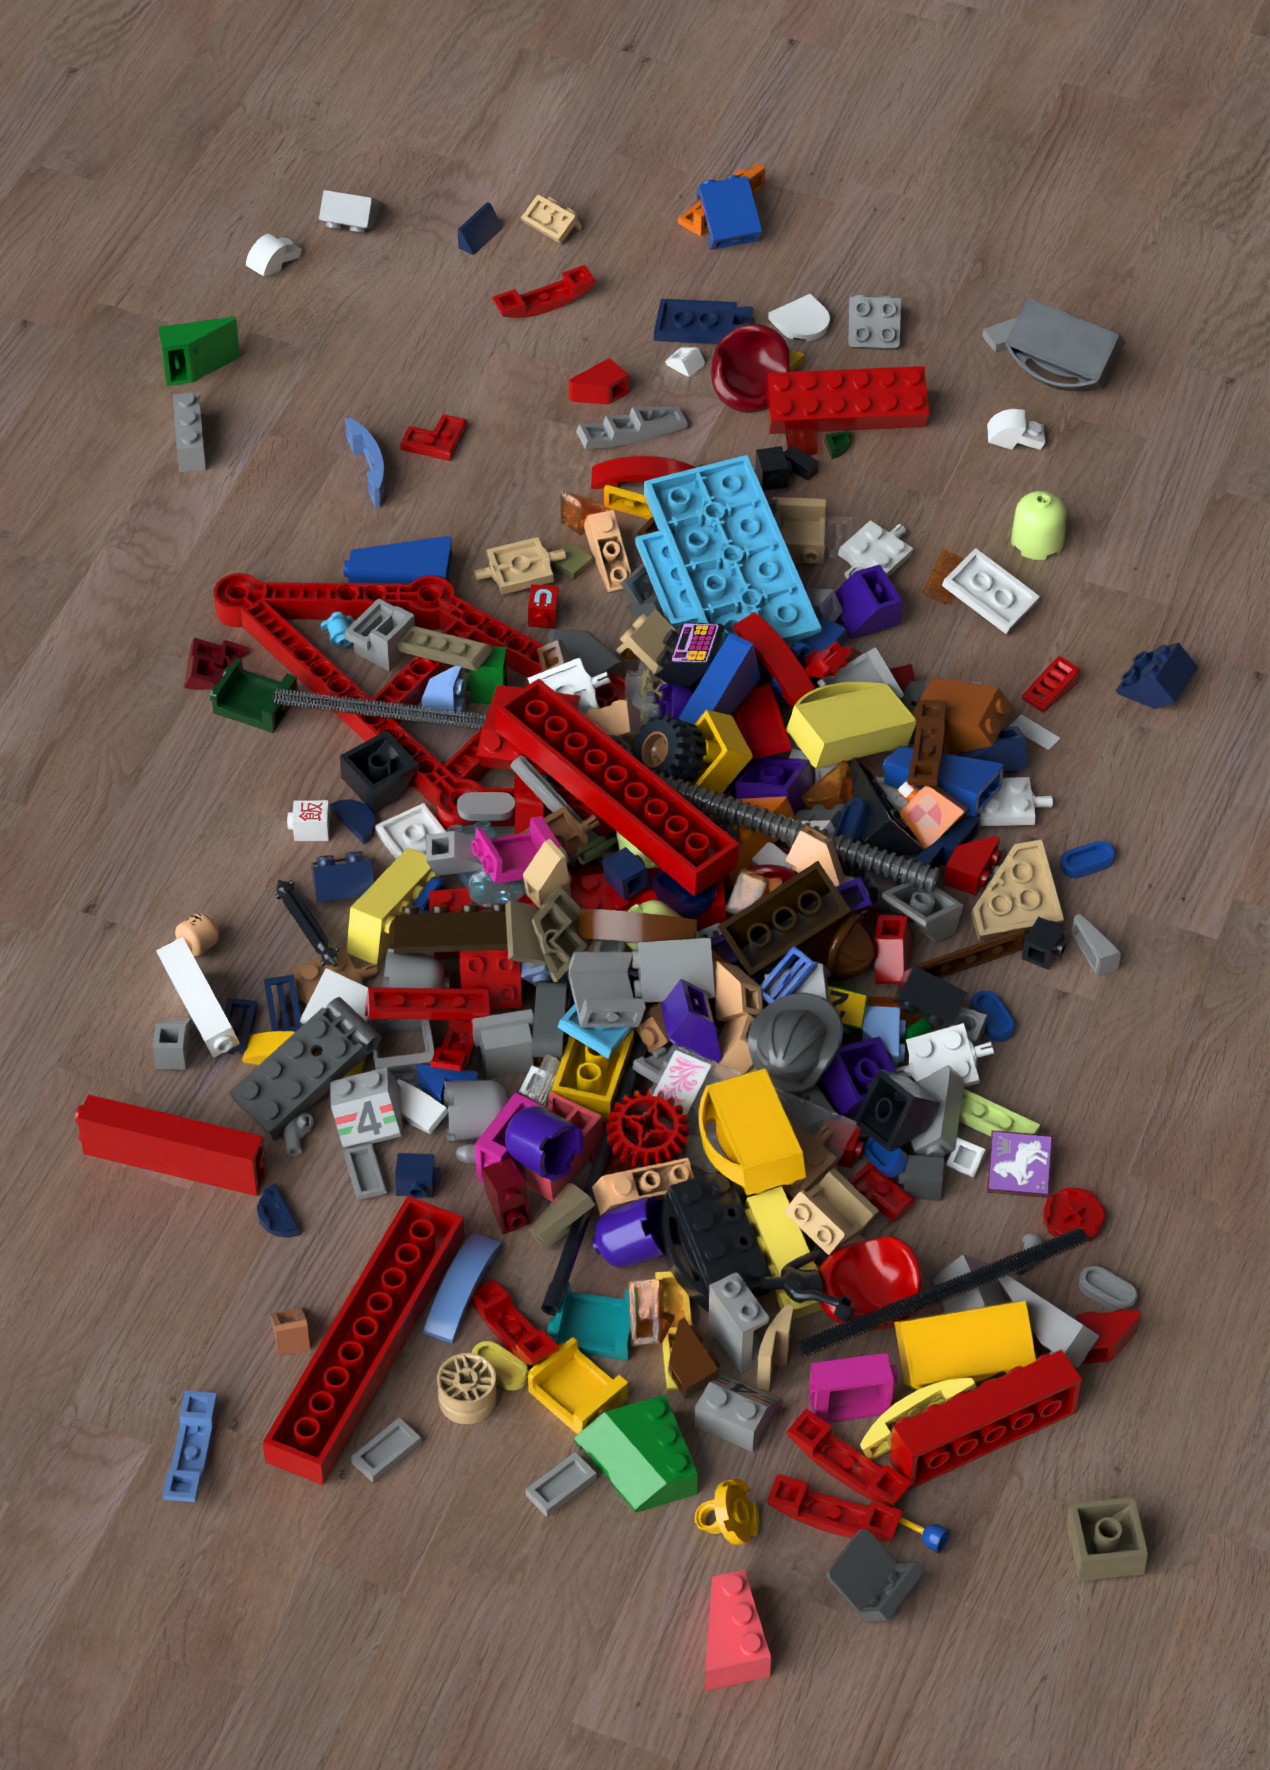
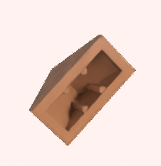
[270,1307,310,1356]

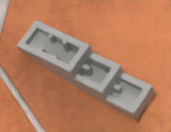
[576,406,688,449]

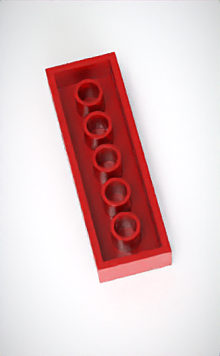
[766,366,929,434]
[889,1349,1082,1490]

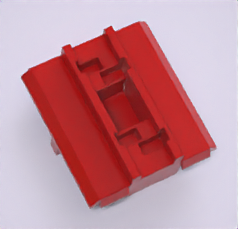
[802,641,852,678]

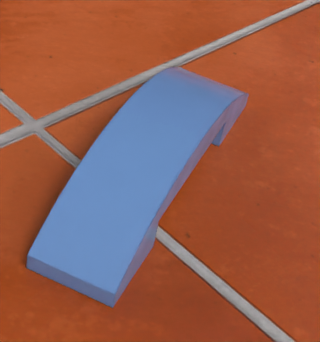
[345,417,385,509]
[423,1233,502,1344]
[163,1391,217,1502]

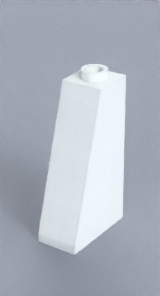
[156,937,240,1058]

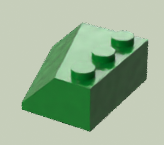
[574,1394,698,1513]

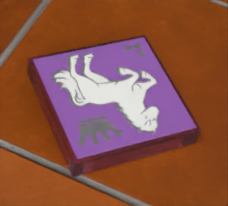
[987,1130,1053,1198]

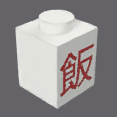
[287,800,330,841]

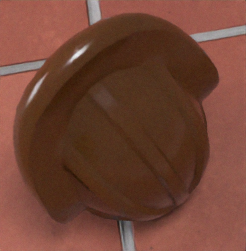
[780,912,875,980]

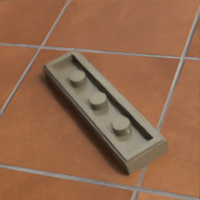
[396,626,492,671]

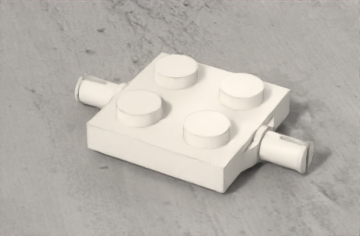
[838,520,914,579]
[528,658,611,714]
[979,777,1053,826]
[896,1023,994,1087]

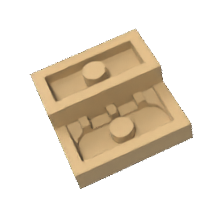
[757,1304,794,1391]

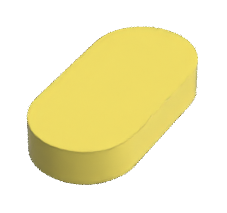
[472,1341,529,1391]

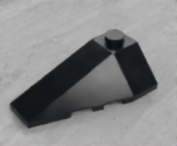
[850,757,924,856]

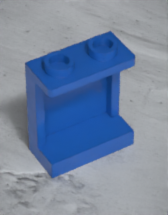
[696,175,762,250]

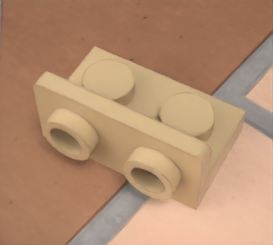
[521,194,583,244]

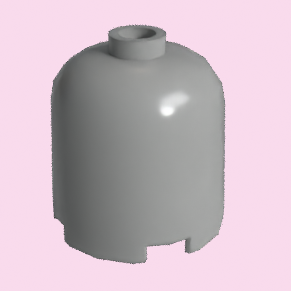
[382,948,450,989]
[443,1080,510,1142]

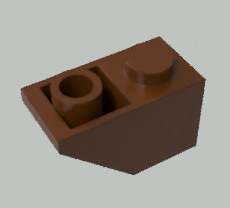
[668,1317,720,1399]

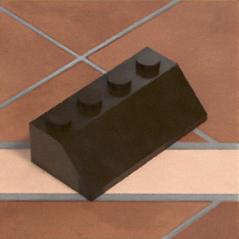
[718,861,851,979]
[394,903,508,954]

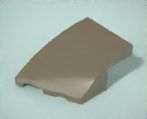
[531,886,591,982]
[505,900,568,976]
[529,1183,595,1250]

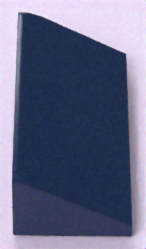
[458,202,502,255]

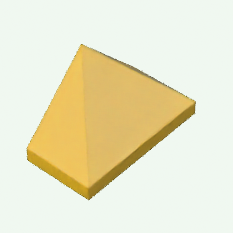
[604,485,653,519]

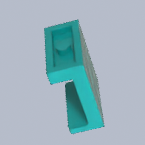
[547,1282,640,1361]

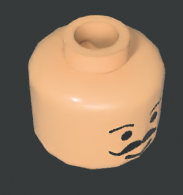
[175,913,219,957]

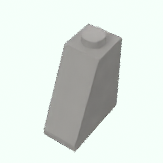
[911,1065,964,1158]

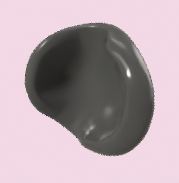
[748,993,843,1093]

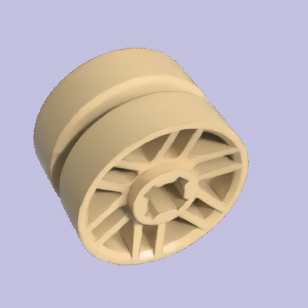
[437,1353,497,1424]

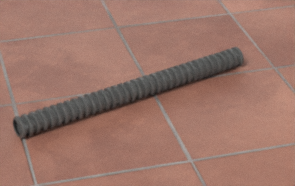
[647,767,940,893]

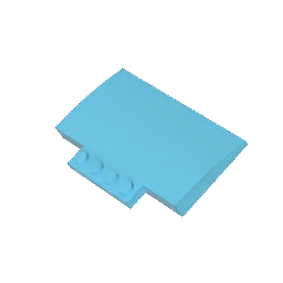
[635,455,821,656]

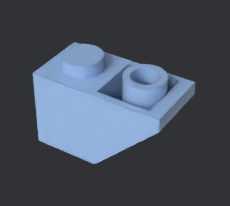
[422,666,466,714]
[862,1006,905,1069]

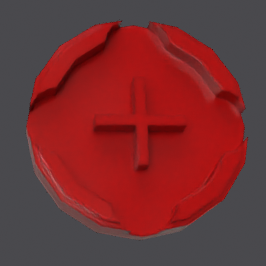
[1043,1187,1105,1244]

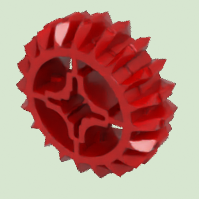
[606,1088,690,1169]

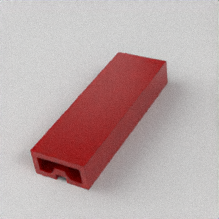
[75,1094,267,1196]

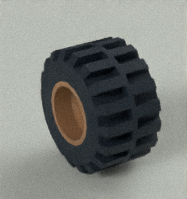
[631,715,707,784]

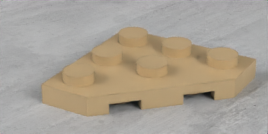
[971,839,1064,940]

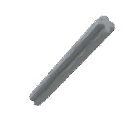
[510,755,613,864]

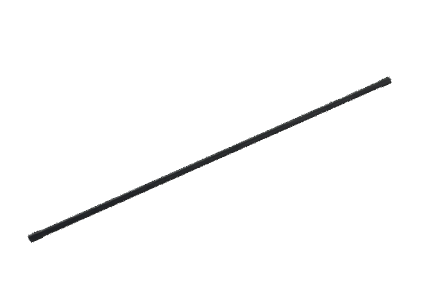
[541,587,806,1316]

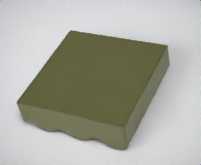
[551,543,593,579]

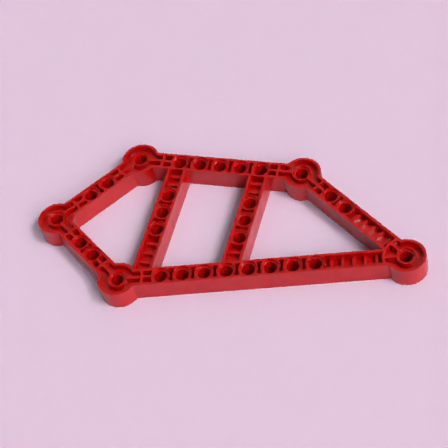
[213,573,631,836]

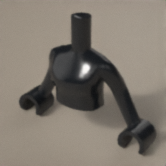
[761,1243,855,1321]

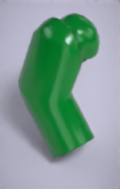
[905,1017,933,1053]

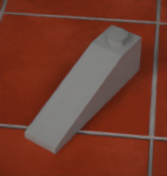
[997,1275,1099,1368]

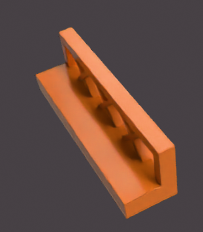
[678,163,765,236]

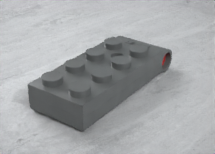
[229,997,382,1140]

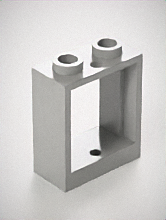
[367,1016,435,1083]

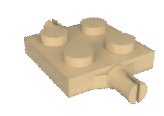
[474,537,566,595]

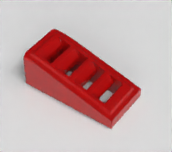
[1022,656,1080,713]

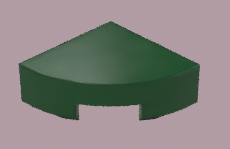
[824,430,851,459]

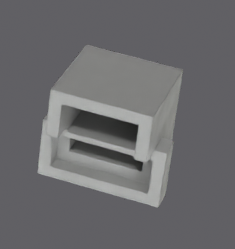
[345,598,415,672]
[472,1009,534,1079]

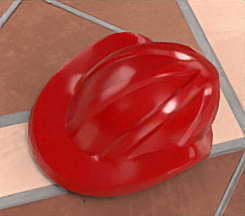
[817,1236,922,1331]

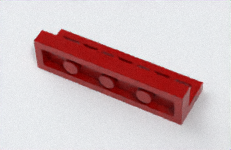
[364,987,490,1020]

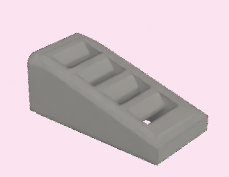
[1071,914,1121,977]

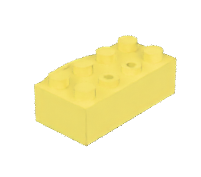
[786,682,916,768]

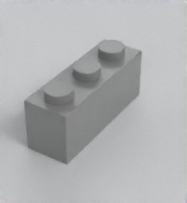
[173,392,206,472]

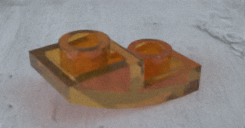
[921,549,964,605]

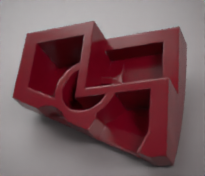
[184,637,248,690]

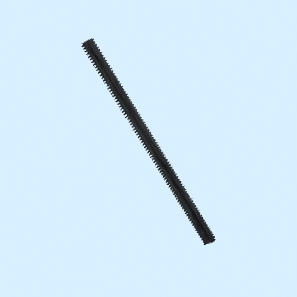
[273,688,486,730]
[796,1227,1089,1358]

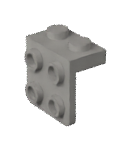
[848,295,901,349]

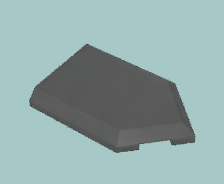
[548,629,624,681]

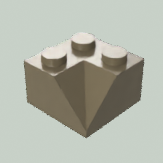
[1066,1497,1148,1581]

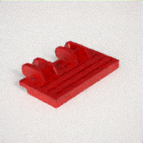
[732,683,791,761]

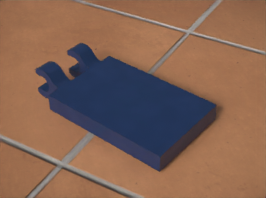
[654,299,754,344]

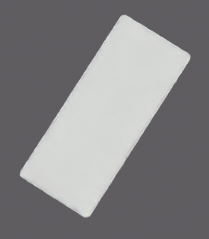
[1009,715,1060,750]

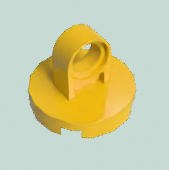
[694,1478,759,1546]

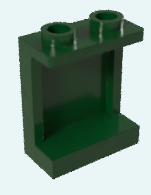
[210,658,298,733]

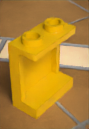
[528,1337,628,1434]

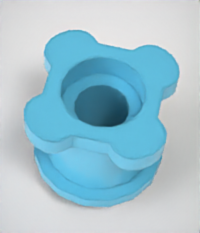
[320,611,353,648]

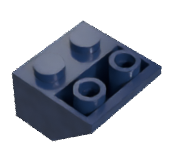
[1116,642,1197,709]
[311,851,374,902]

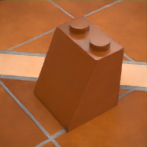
[912,678,1013,755]

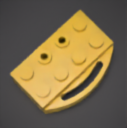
[699,1068,806,1196]
[894,1301,1036,1391]

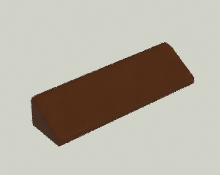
[915,928,1025,978]

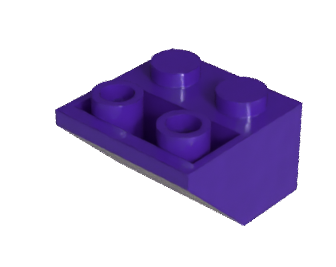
[835,565,903,639]
[661,979,722,1063]

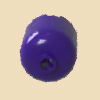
[504,1106,584,1181]
[592,1197,671,1268]

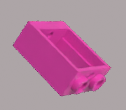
[808,1353,898,1423]

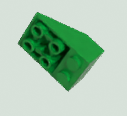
[158,316,240,386]

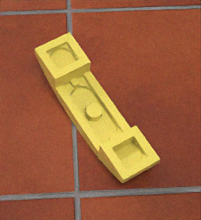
[860,1378,976,1461]

